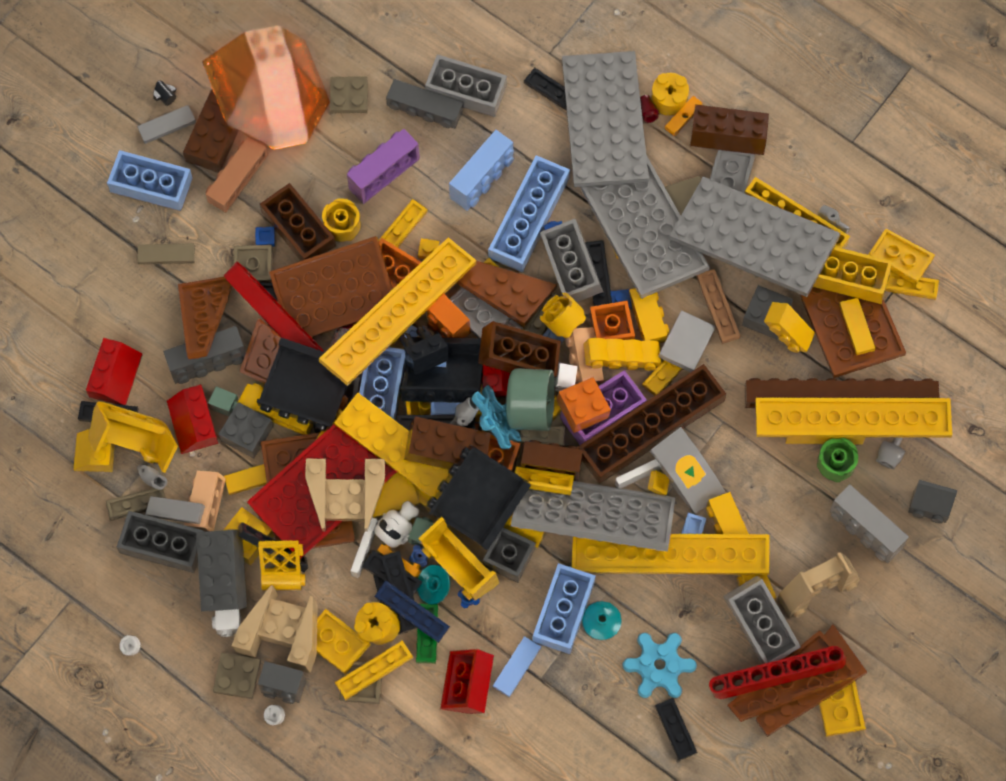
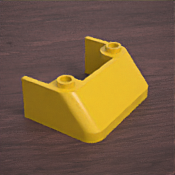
[88,401,178,473]
[418,517,500,601]

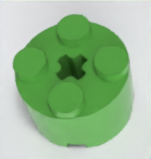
[817,438,858,482]

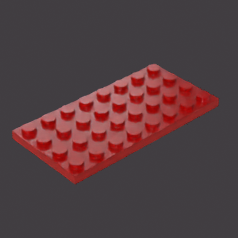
[247,424,397,559]

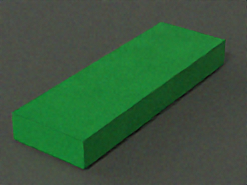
[416,604,438,664]

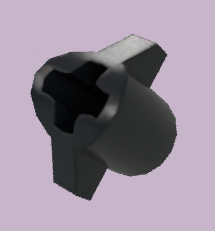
[153,80,176,106]

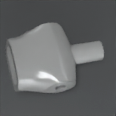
[817,205,850,234]
[449,397,479,426]
[876,437,906,469]
[137,464,167,490]

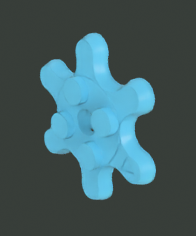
[472,385,521,449]
[622,633,697,698]

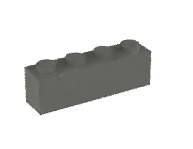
[386,79,463,129]

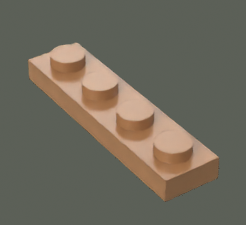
[696,269,740,344]

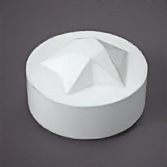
[120,635,140,656]
[264,705,285,725]

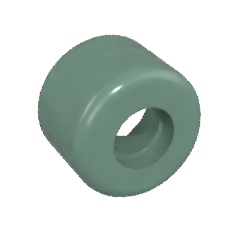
[506,368,555,431]

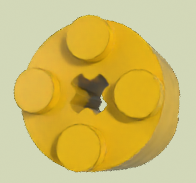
[651,73,689,116]
[322,198,361,242]
[540,292,586,338]
[354,602,400,645]

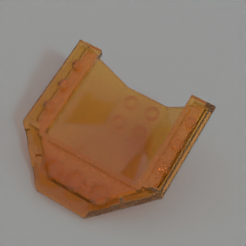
[202,25,330,150]

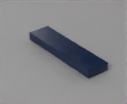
[374,581,450,643]

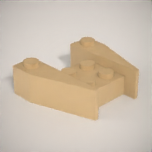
[306,459,385,532]
[778,552,860,618]
[232,586,318,673]

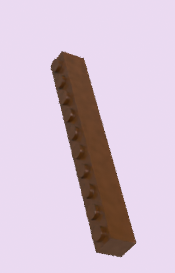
[745,378,940,408]

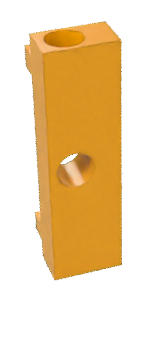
[665,96,703,136]
[378,544,422,578]

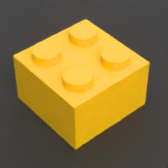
[224,507,275,566]

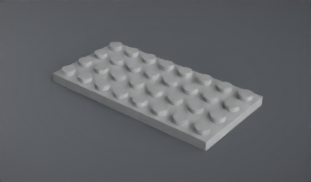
[562,51,649,187]
[580,155,709,299]
[669,177,840,297]
[511,481,676,552]

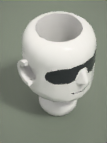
[374,501,419,548]

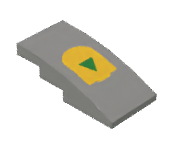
[650,427,725,514]

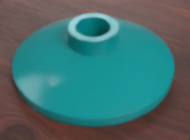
[417,565,450,604]
[582,601,622,640]

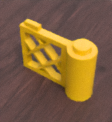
[258,541,306,591]

